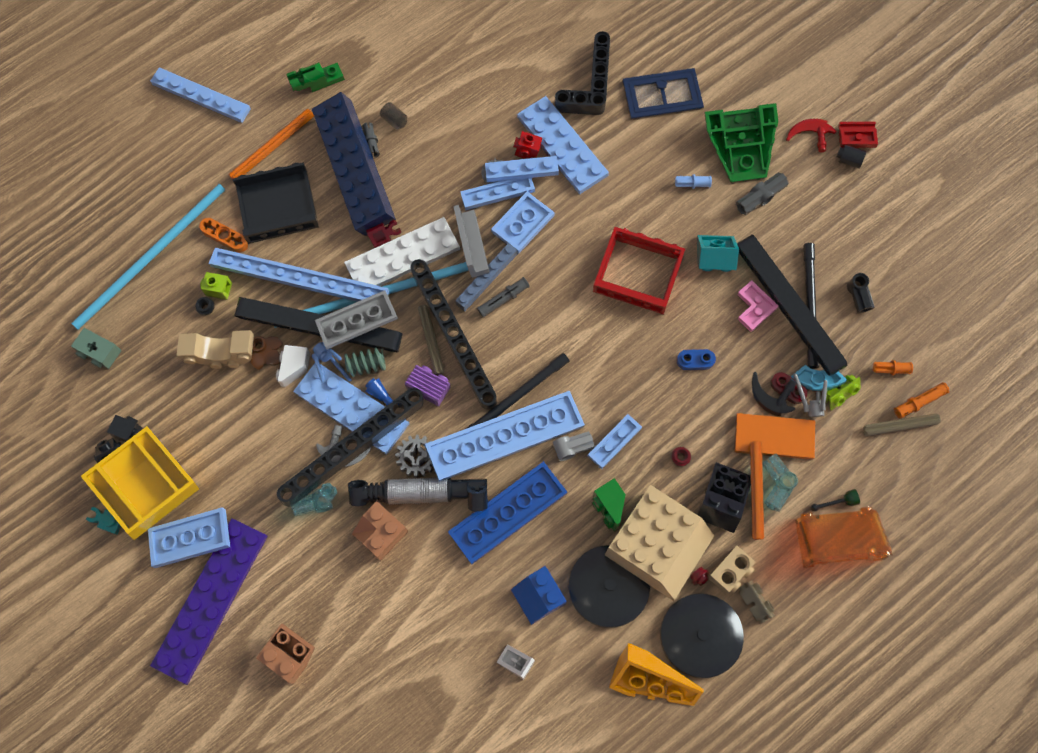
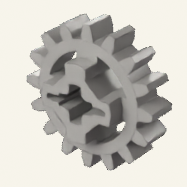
[395,434,432,478]

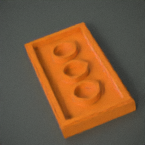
[735,413,815,460]

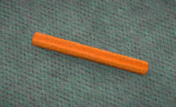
[750,441,764,540]

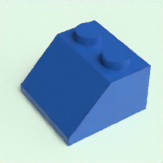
[511,566,567,625]

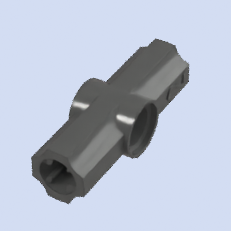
[736,172,789,216]

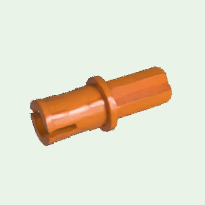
[872,360,913,375]

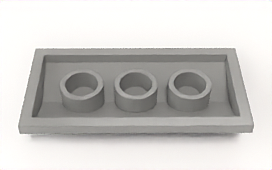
[315,290,398,349]

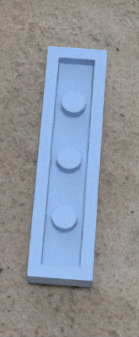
[485,156,559,182]
[460,178,535,211]

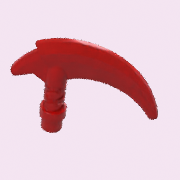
[786,118,836,153]

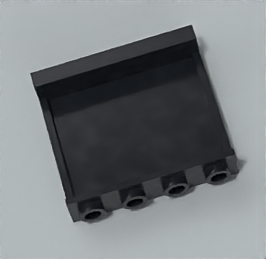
[233,162,319,244]

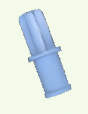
[675,174,712,189]

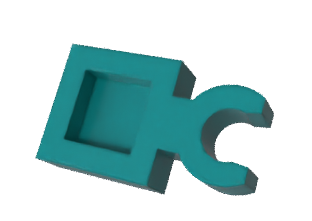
[86,507,121,535]

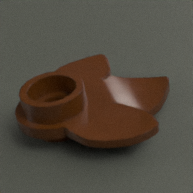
[250,336,283,370]

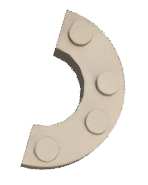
[176,330,254,369]

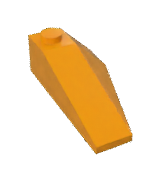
[609,643,704,706]

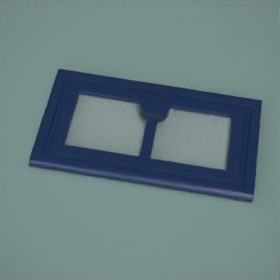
[622,68,704,119]

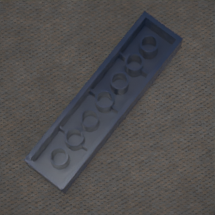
[312,92,396,236]

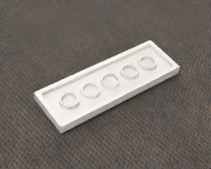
[344,217,460,286]

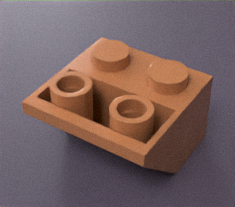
[256,623,315,684]

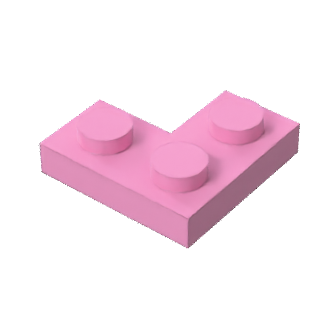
[737,280,779,332]

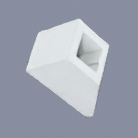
[276,345,311,387]

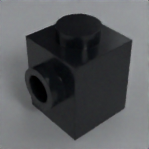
[107,415,142,442]

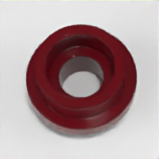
[671,447,691,467]
[690,567,710,586]

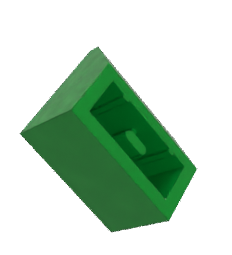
[592,478,626,532]

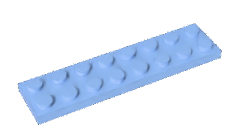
[425,391,585,481]

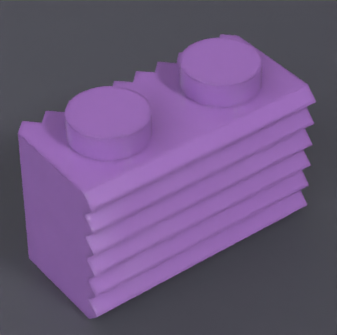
[405,365,451,407]

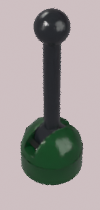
[811,489,860,512]

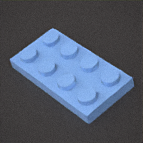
[148,507,230,568]

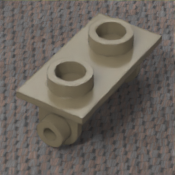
[739,580,775,624]

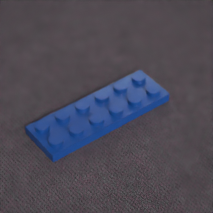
[448,461,568,565]

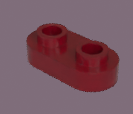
[771,372,807,404]

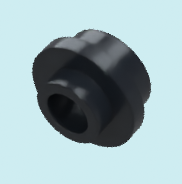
[195,297,215,315]

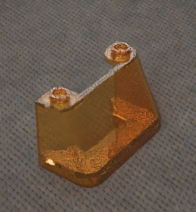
[795,507,893,568]

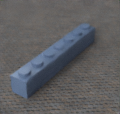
[455,243,518,312]

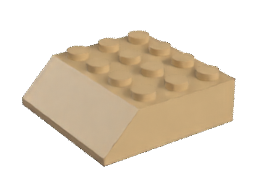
[605,485,714,601]

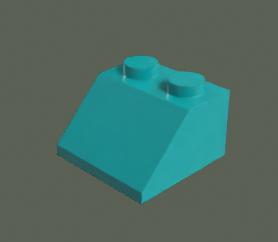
[697,235,739,272]

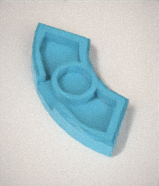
[791,365,847,391]

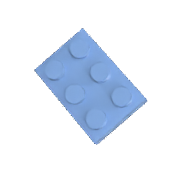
[491,192,555,253]

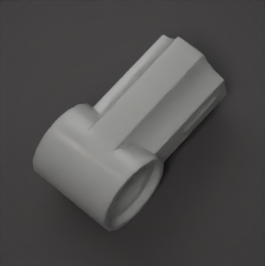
[553,431,595,461]

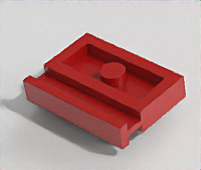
[838,122,878,148]

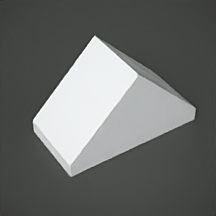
[497,644,535,680]

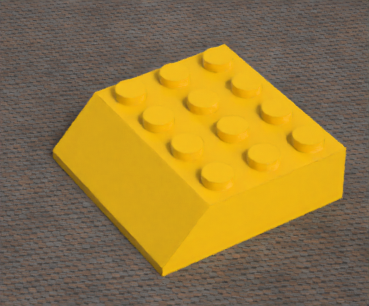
[81,426,199,540]

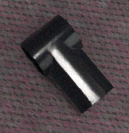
[847,273,875,313]

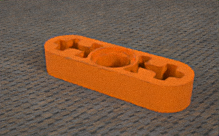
[199,218,248,253]

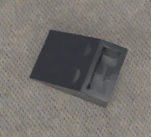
[697,462,751,533]

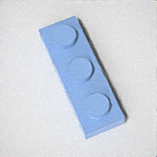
[588,414,642,469]

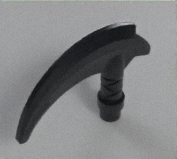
[752,372,797,416]

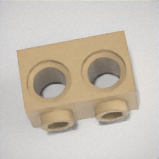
[709,546,756,595]

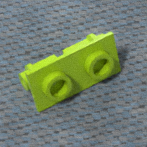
[826,375,861,411]

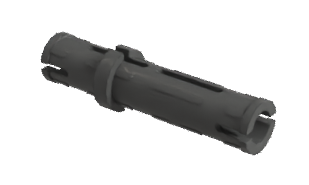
[477,277,530,318]

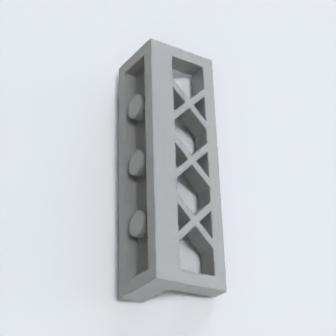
[453,205,490,278]

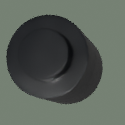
[836,144,866,169]

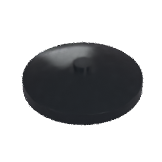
[569,545,650,628]
[660,594,744,678]

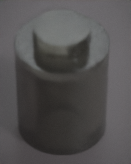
[380,102,407,129]

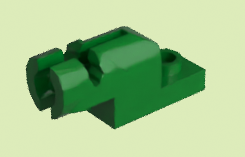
[286,62,345,92]

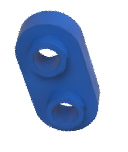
[677,349,716,370]

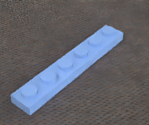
[150,67,251,123]

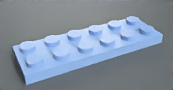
[517,96,609,194]
[293,363,409,455]

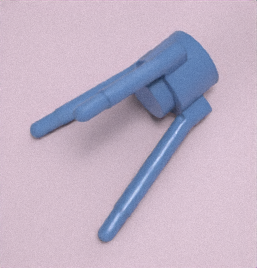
[311,342,351,383]

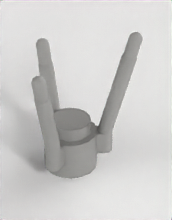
[793,374,827,417]

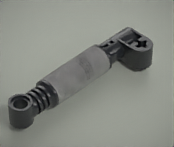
[348,477,488,512]

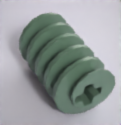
[344,348,386,377]

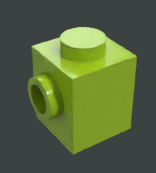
[200,272,232,300]

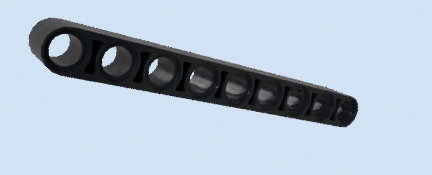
[737,234,848,376]
[410,259,497,410]
[234,297,403,353]
[277,388,424,507]

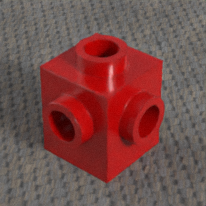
[513,131,542,159]

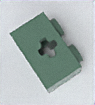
[71,328,122,369]

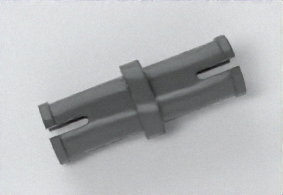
[362,122,380,158]

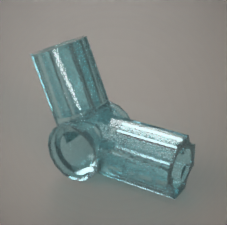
[762,454,798,512]
[291,483,337,517]

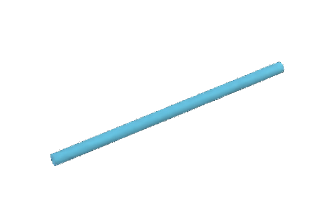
[71,184,225,330]
[274,262,469,328]

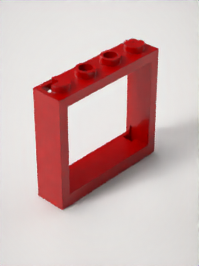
[593,227,685,315]

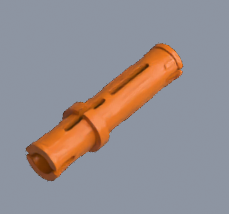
[894,382,950,419]

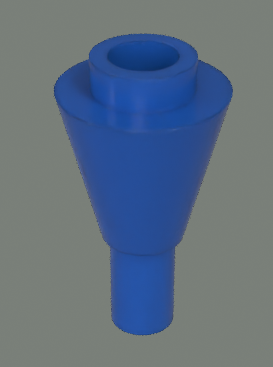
[365,378,393,405]

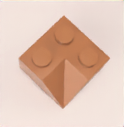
[352,501,408,561]

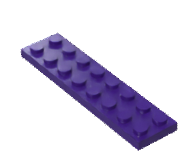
[150,518,268,685]

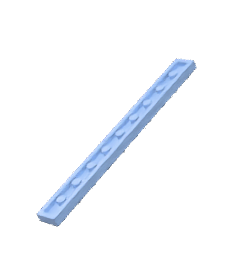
[209,248,389,302]

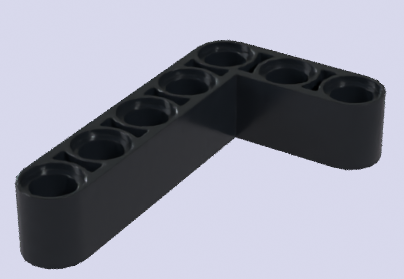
[555,31,610,115]

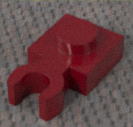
[366,220,401,248]

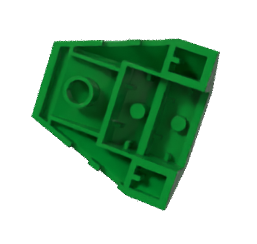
[704,103,778,182]

